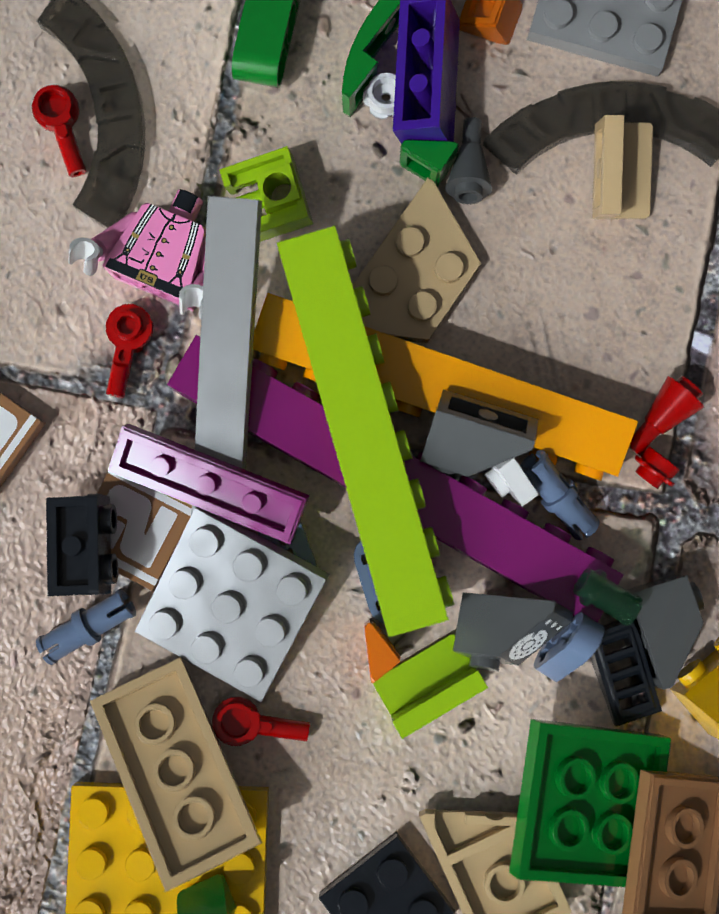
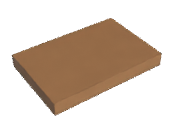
[622,769,719,914]

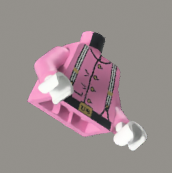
[68,189,206,319]

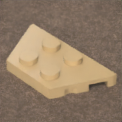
[352,178,481,343]
[418,809,572,914]

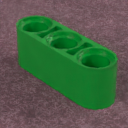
[232,0,300,88]

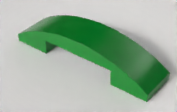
[342,0,400,117]

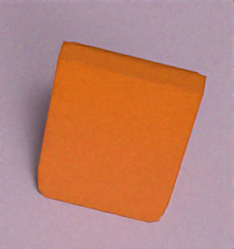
[459,0,522,45]
[364,619,401,684]

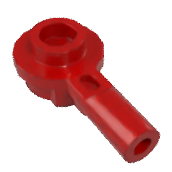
[32,85,87,177]
[106,304,153,398]
[212,696,310,746]

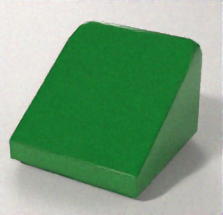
[399,140,459,187]
[177,874,237,914]

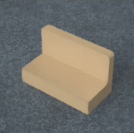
[592,115,653,219]

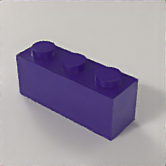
[393,0,460,144]

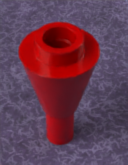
[629,375,704,456]

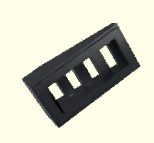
[590,618,662,727]

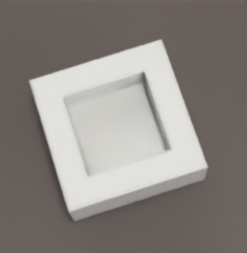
[485,458,539,506]

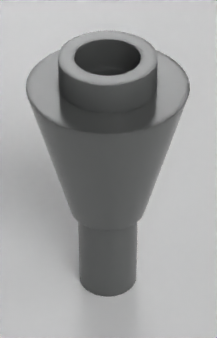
[445,117,492,204]

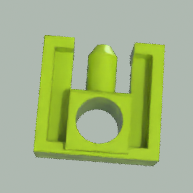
[219,146,313,242]

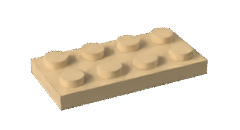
[90,657,262,892]

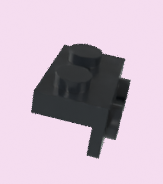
[46,494,118,596]

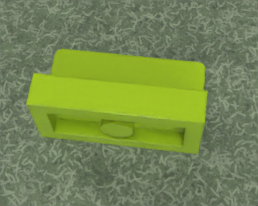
[373,633,488,739]

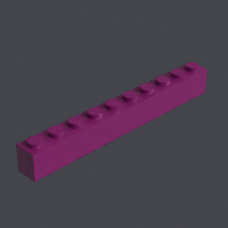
[167,335,624,622]

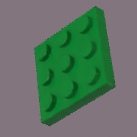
[509,719,671,887]

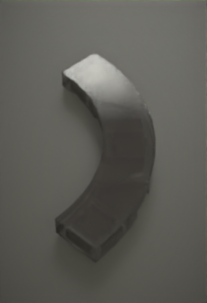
[37,0,145,229]
[483,81,719,175]

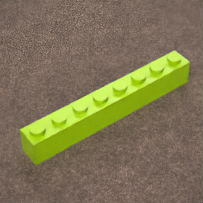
[277,226,454,637]

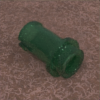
[573,568,643,626]

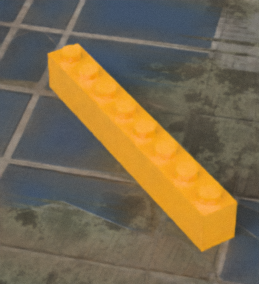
[253,292,638,481]

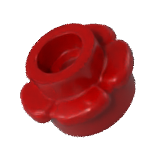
[635,446,680,489]

